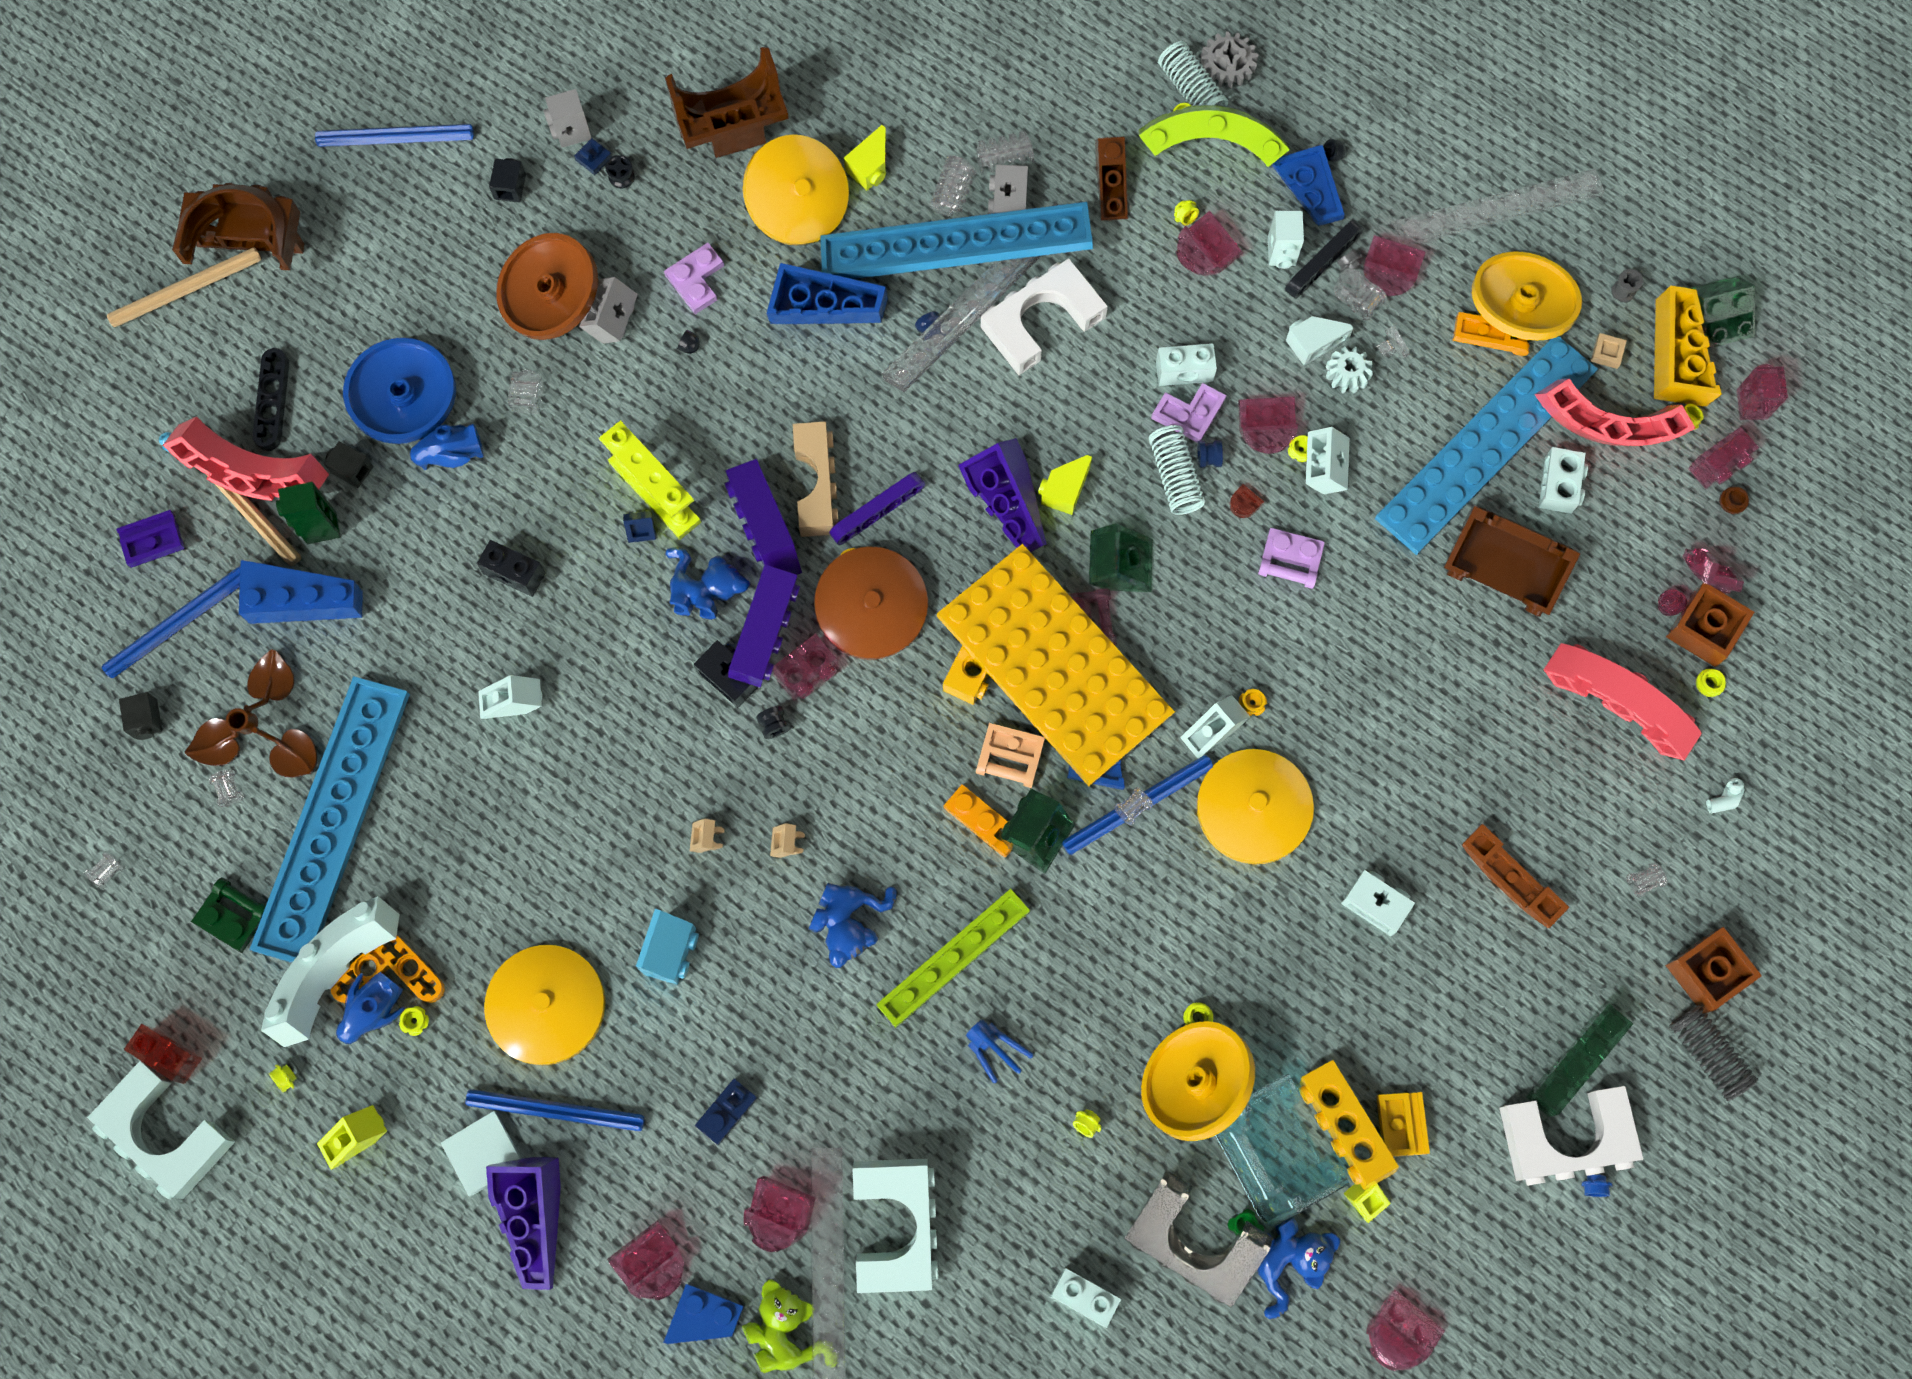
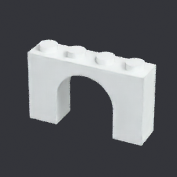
[981,258,1108,375]
[1500,1086,1643,1186]

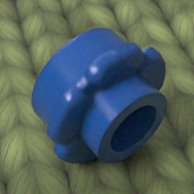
[1582,1175,1613,1197]

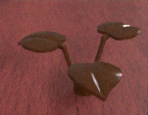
[184,649,317,778]

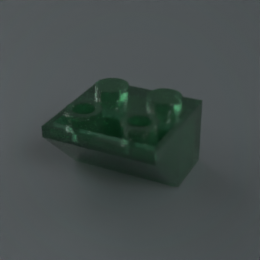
[1690,276,1755,349]

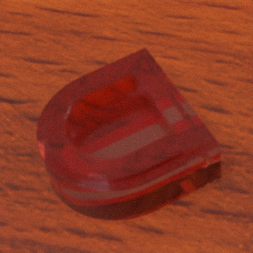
[1229,484,1264,518]

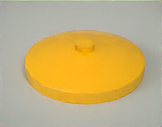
[743,135,849,245]
[1471,252,1582,341]
[1197,749,1314,864]
[484,945,605,1065]
[1141,1021,1255,1141]

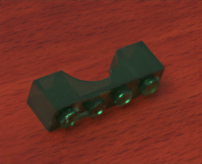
[1526,1003,1633,1117]

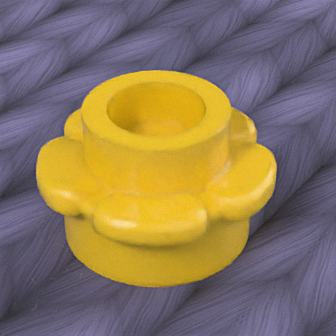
[1238,689,1267,716]

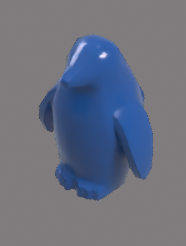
[410,424,484,470]
[336,972,405,1044]

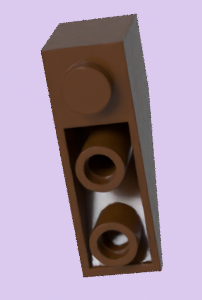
[1095,137,1128,220]

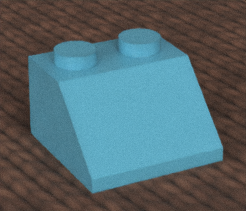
[636,909,699,985]

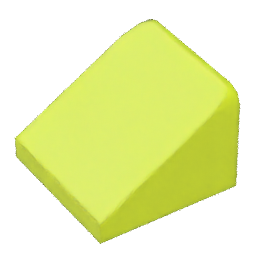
[1344,1183,1391,1223]

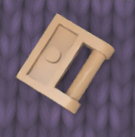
[976,723,1045,788]

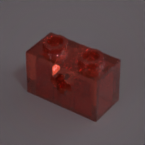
[123,1024,202,1084]

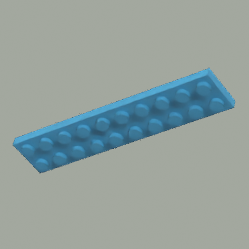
[820,202,1093,279]
[1375,336,1598,556]
[249,676,410,963]

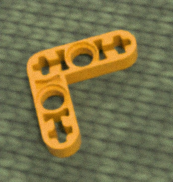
[331,936,445,1003]

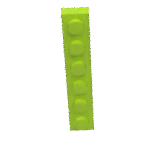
[876,889,1030,1028]

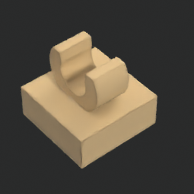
[1591,333,1627,369]
[690,819,724,853]
[770,823,805,858]

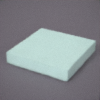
[441,1111,522,1197]

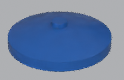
[343,338,456,444]

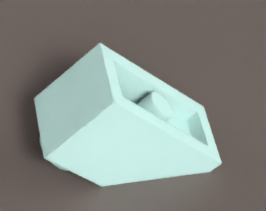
[1286,316,1353,366]
[479,675,542,719]
[1180,695,1250,758]

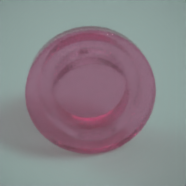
[1658,589,1687,616]

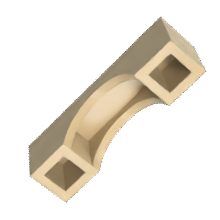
[793,421,839,537]

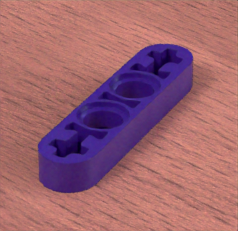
[829,472,925,545]

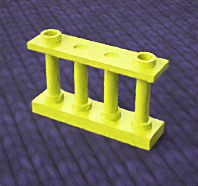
[599,420,701,540]

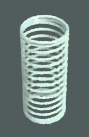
[1158,41,1228,107]
[1149,425,1205,515]

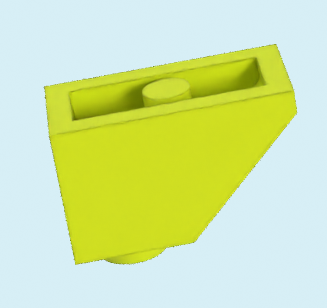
[844,125,886,191]
[1038,455,1092,515]
[317,1105,387,1170]

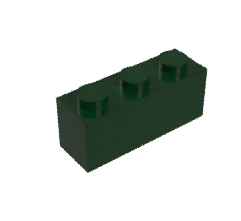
[276,482,341,545]

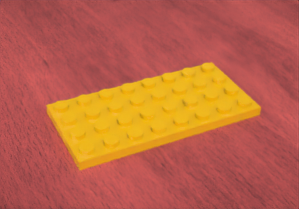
[937,544,1175,786]

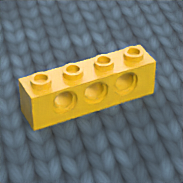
[943,645,989,705]
[1299,1060,1399,1190]

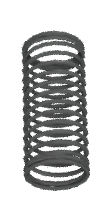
[1669,1005,1758,1101]

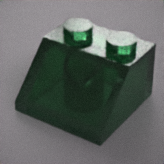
[1089,523,1153,592]
[1000,789,1075,873]

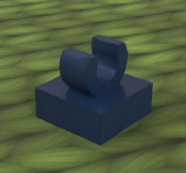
[574,138,612,175]
[623,509,656,543]

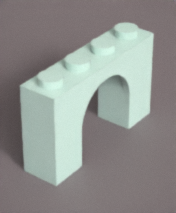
[87,1061,235,1199]
[853,1159,938,1293]

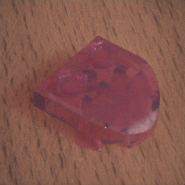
[1176,211,1244,276]
[1363,235,1426,297]
[1238,397,1298,454]
[1683,548,1744,594]
[744,1176,816,1252]
[608,1220,684,1300]
[1366,1290,1445,1371]

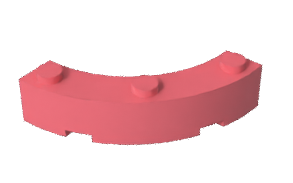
[1534,378,1695,446]
[163,416,329,501]
[1543,643,1702,761]

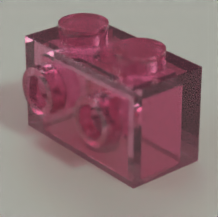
[1688,427,1759,489]

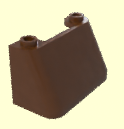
[1444,504,1580,617]

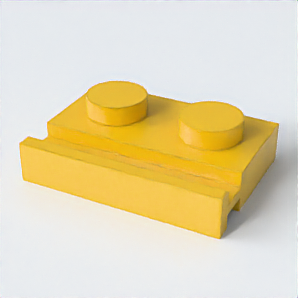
[1376,1092,1430,1157]

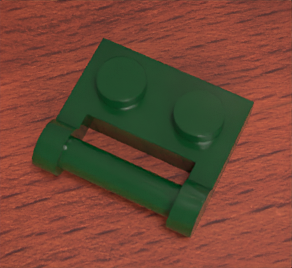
[191,877,267,953]

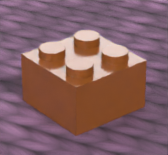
[1666,582,1755,667]
[1665,927,1762,1014]

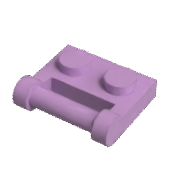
[1258,528,1325,589]

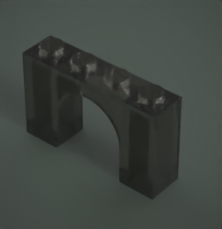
[1125,1170,1273,1308]

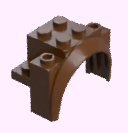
[665,47,789,158]
[172,183,305,271]

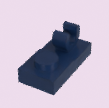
[694,1079,757,1146]

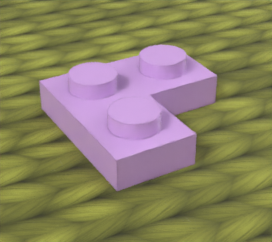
[664,243,724,315]
[1151,383,1227,443]

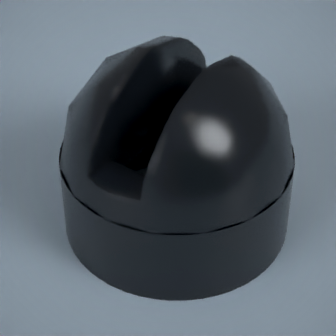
[1323,139,1346,162]
[677,330,700,354]

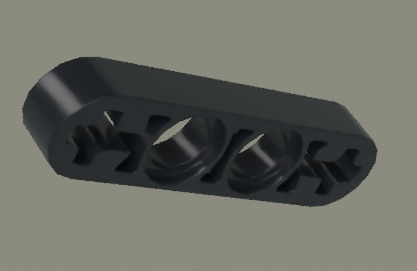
[1285,219,1364,299]
[253,348,289,451]

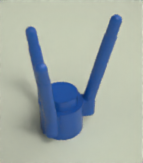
[966,1019,1034,1083]

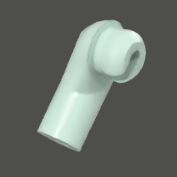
[1706,778,1745,814]

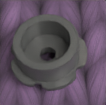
[1337,249,1362,273]

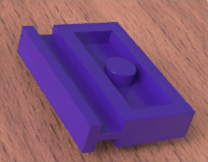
[116,510,185,568]

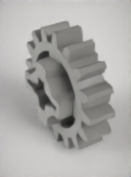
[1200,31,1258,88]

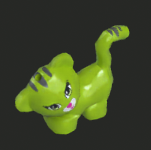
[742,1279,838,1373]

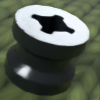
[605,155,635,189]
[756,706,791,739]

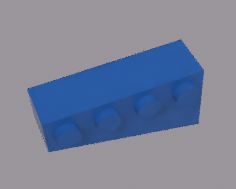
[766,263,888,324]
[239,560,363,624]

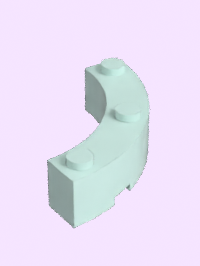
[261,896,400,1047]

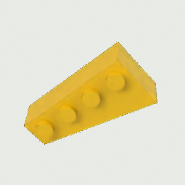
[1654,285,1721,407]

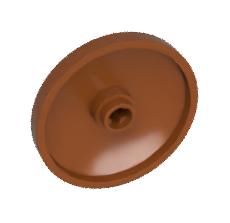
[496,233,598,340]
[815,547,928,660]

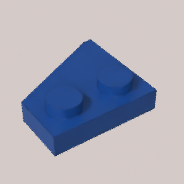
[663,1284,744,1344]

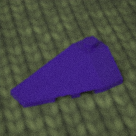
[958,438,1046,552]
[486,1157,561,1290]

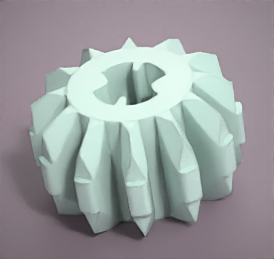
[1326,346,1373,394]

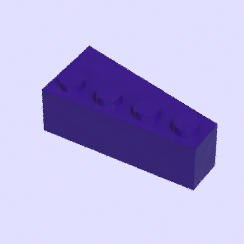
[724,459,802,575]
[728,564,800,688]

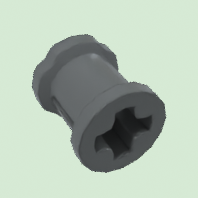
[1611,269,1643,302]

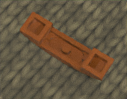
[1461,823,1569,928]

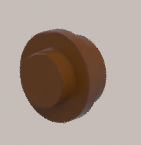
[1719,487,1749,514]

